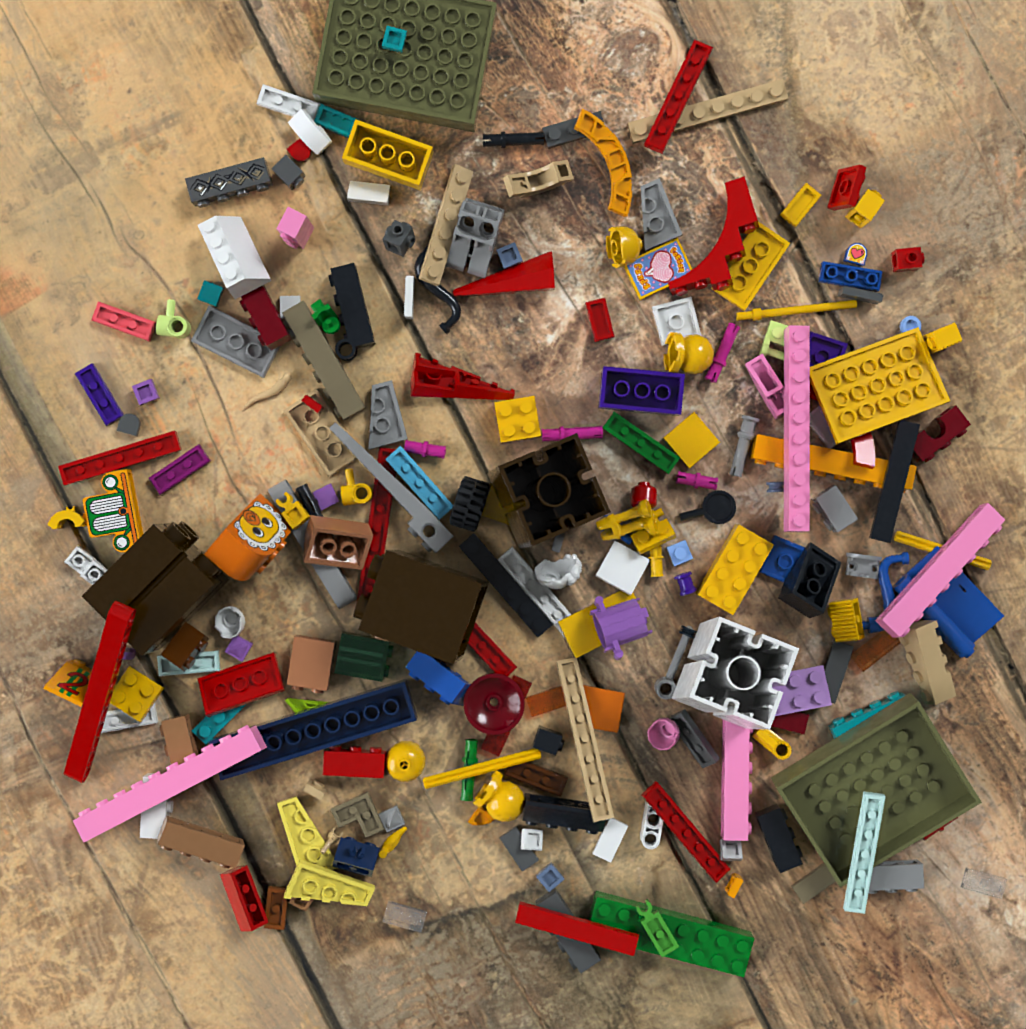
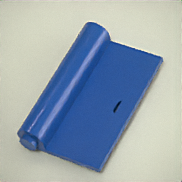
[893,546,1004,658]

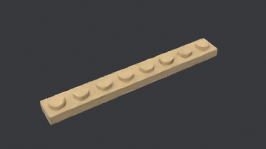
[627,79,788,144]
[556,657,614,823]

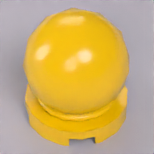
[663,332,714,374]
[473,770,525,822]

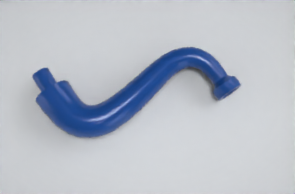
[862,552,909,634]

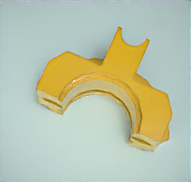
[48,506,87,529]

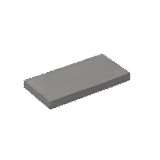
[191,305,280,378]

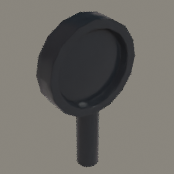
[679,490,736,524]

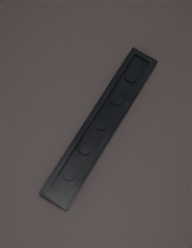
[869,420,920,543]

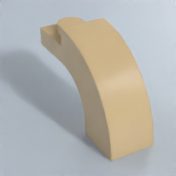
[503,160,574,198]

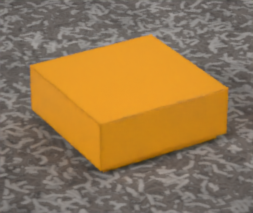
[725,873,744,898]

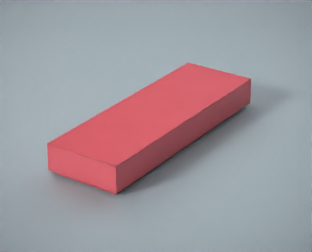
[92,301,156,342]

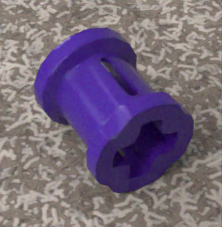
[674,571,697,596]

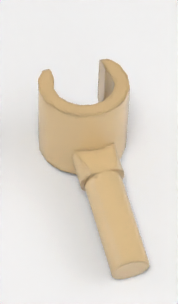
[320,827,343,854]

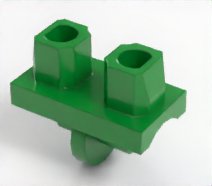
[310,299,340,334]

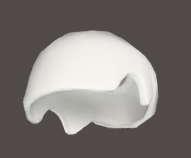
[215,606,246,639]

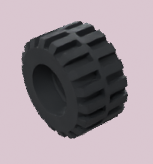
[450,476,490,532]

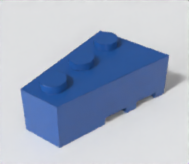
[405,651,470,706]

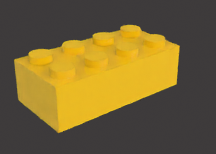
[342,119,434,190]
[695,524,774,615]

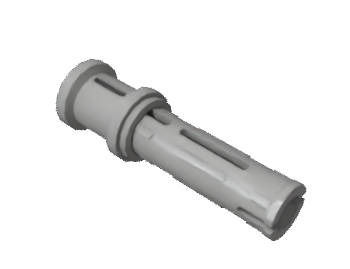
[729,415,760,477]

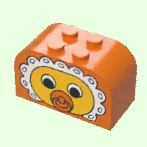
[204,494,291,581]

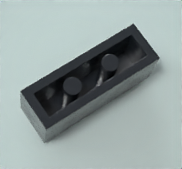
[754,804,803,873]

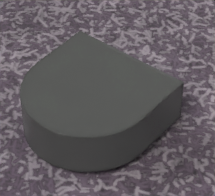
[117,414,141,436]

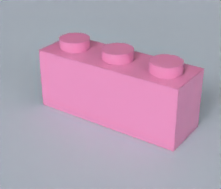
[276,207,314,250]

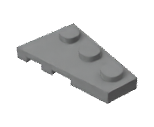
[641,178,682,251]
[368,380,408,450]

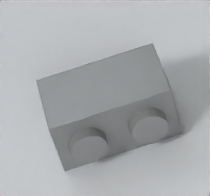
[811,485,858,532]

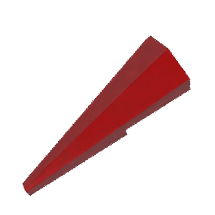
[453,251,555,297]
[411,352,515,400]

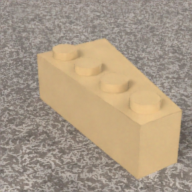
[899,620,956,705]

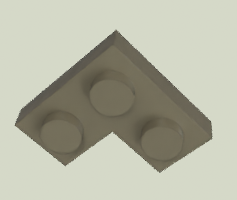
[331,791,385,838]

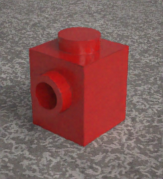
[891,247,925,272]

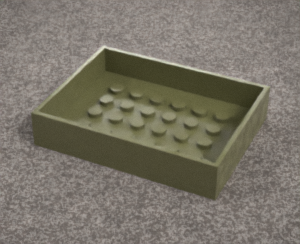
[312,0,497,132]
[771,693,982,888]

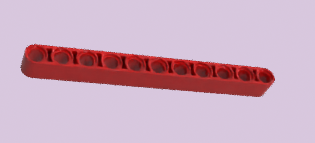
[64,601,136,783]

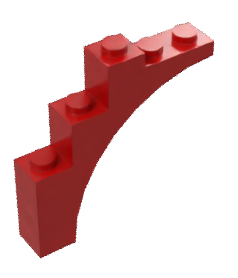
[668,176,759,296]

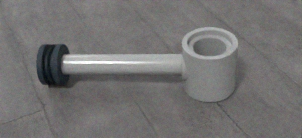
[654,625,697,700]

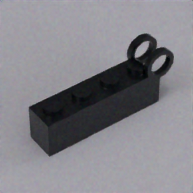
[328,263,376,361]

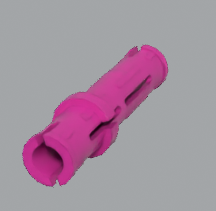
[705,323,740,383]
[541,426,603,442]

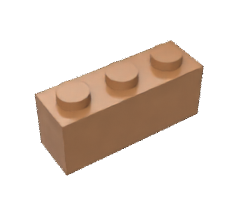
[160,713,199,765]

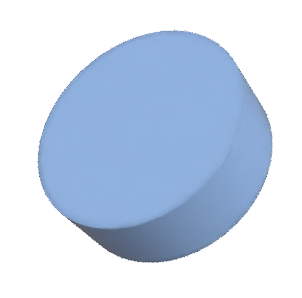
[899,316,921,333]

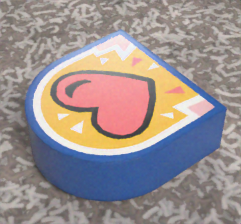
[843,243,867,267]

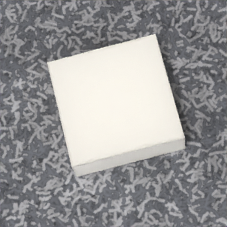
[521,829,543,851]

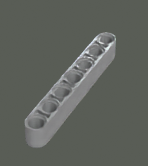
[268,479,357,609]

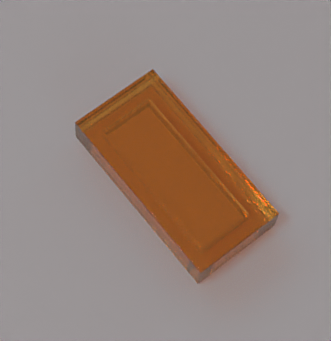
[526,685,566,717]

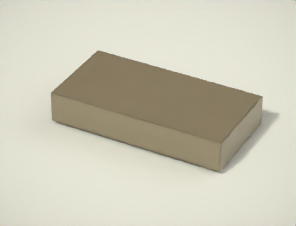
[791,863,836,904]

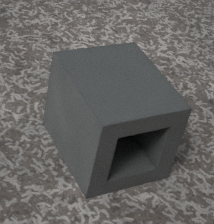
[271,155,305,190]

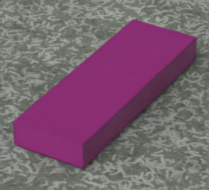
[149,444,211,495]

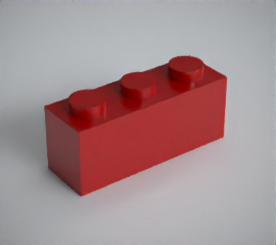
[323,745,386,778]
[220,865,269,932]

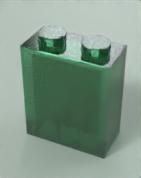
[334,632,394,682]

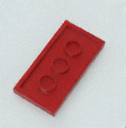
[197,652,285,717]

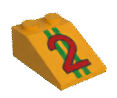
[43,659,92,707]

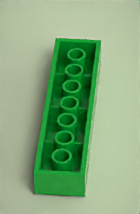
[588,891,755,977]

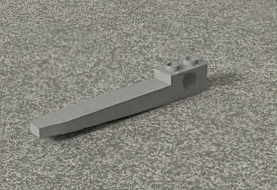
[329,422,454,553]

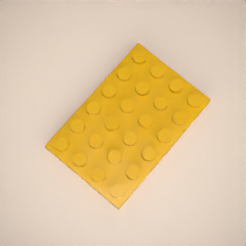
[810,327,950,445]

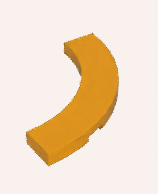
[574,109,632,217]

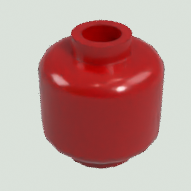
[631,482,657,509]

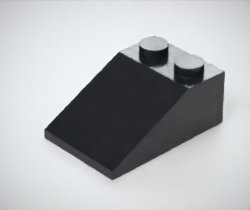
[778,542,841,618]

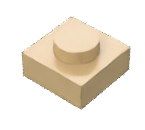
[303,780,327,800]

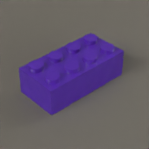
[598,366,685,416]

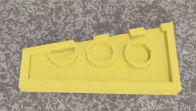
[277,796,337,870]
[284,859,375,906]

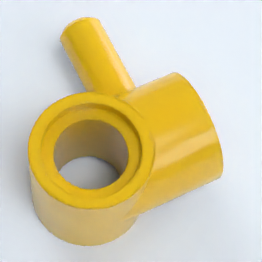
[341,468,373,506]

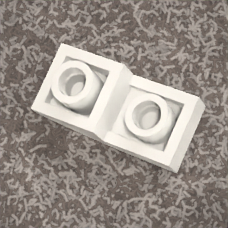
[288,109,332,155]
[64,545,107,585]

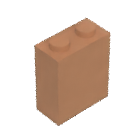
[287,635,337,694]

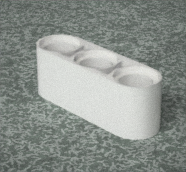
[640,801,663,849]

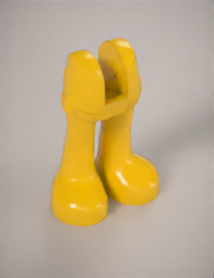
[596,499,659,541]

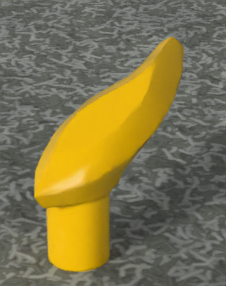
[379,827,407,858]

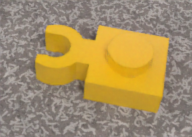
[276,492,310,530]

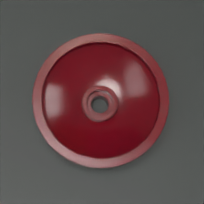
[464,673,525,735]

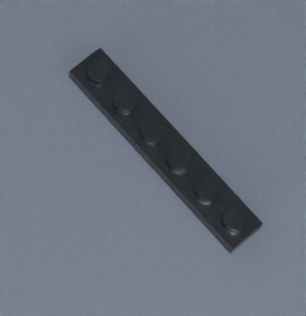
[459,533,553,637]

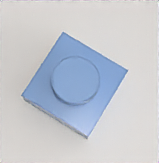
[666,540,693,566]

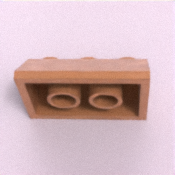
[303,515,373,570]

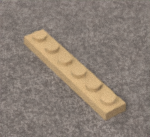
[418,164,473,286]

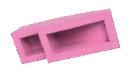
[745,354,784,420]

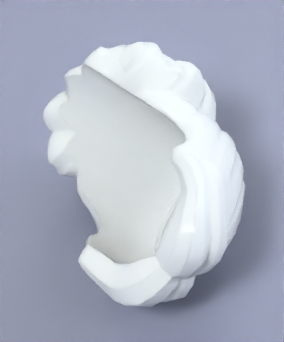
[534,554,582,589]

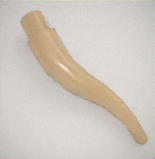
[244,373,292,409]

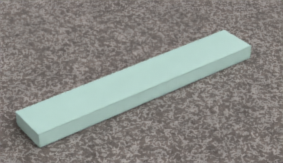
[843,791,886,914]

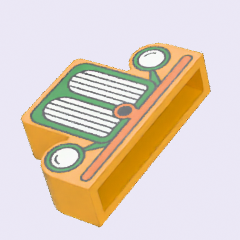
[83,469,144,552]

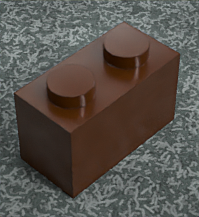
[161,622,209,672]

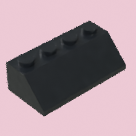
[522,793,606,834]

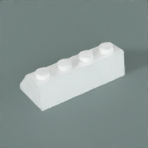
[198,216,271,299]

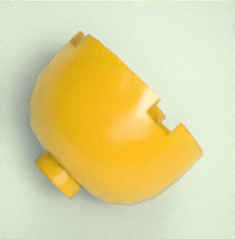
[606,226,642,268]
[385,741,426,782]

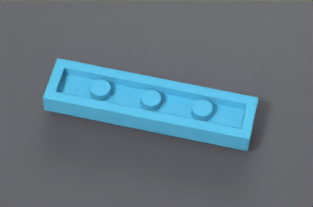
[385,446,453,520]

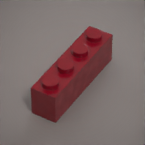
[239,285,292,350]

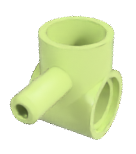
[156,299,191,339]

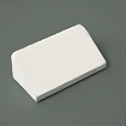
[347,181,390,206]

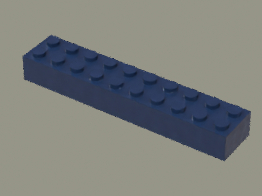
[209,679,418,781]

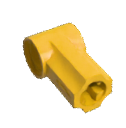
[752,729,792,760]

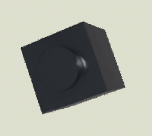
[533,725,565,756]

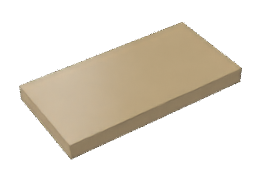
[283,388,357,478]

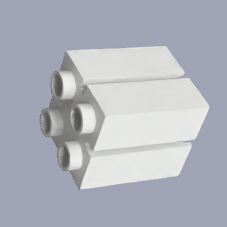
[672,616,799,730]

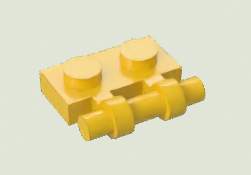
[629,508,676,555]

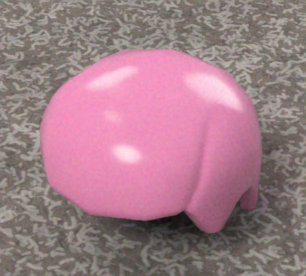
[647,718,680,750]

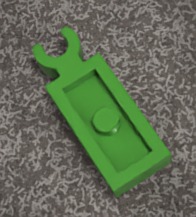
[636,899,679,957]

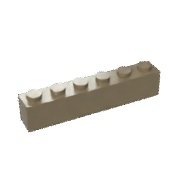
[282,301,366,420]

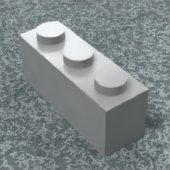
[868,859,924,894]

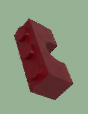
[912,405,971,463]

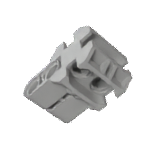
[446,197,505,278]

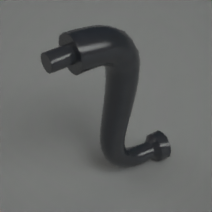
[414,246,461,334]

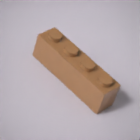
[157,815,245,868]

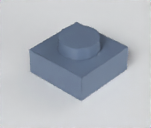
[496,242,523,270]
[536,862,564,892]

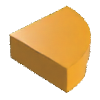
[468,806,495,826]

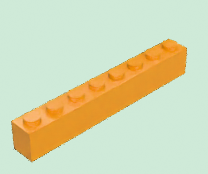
[749,434,917,493]

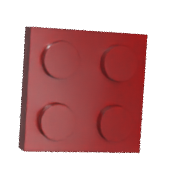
[827,165,867,211]

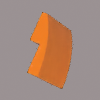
[583,685,625,733]

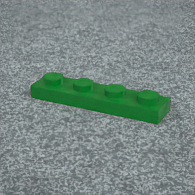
[603,411,680,474]

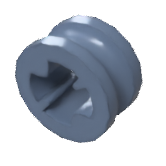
[766,482,784,492]

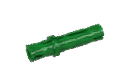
[460,739,478,801]

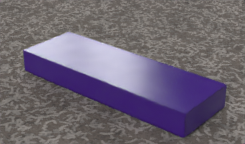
[75,363,124,426]

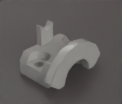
[845,553,882,579]

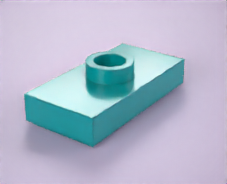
[314,104,359,138]

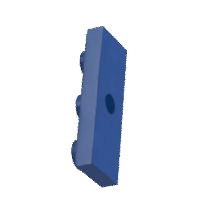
[818,261,883,292]

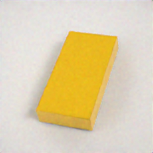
[780,183,822,227]

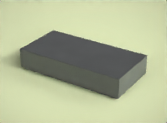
[838,286,883,305]
[500,826,539,872]

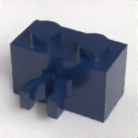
[333,837,380,877]

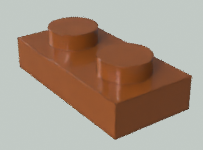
[264,886,288,930]

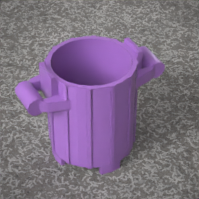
[590,596,652,660]

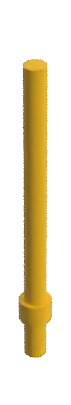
[736,300,857,321]

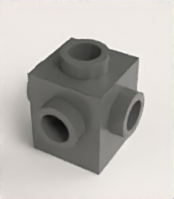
[383,220,415,257]

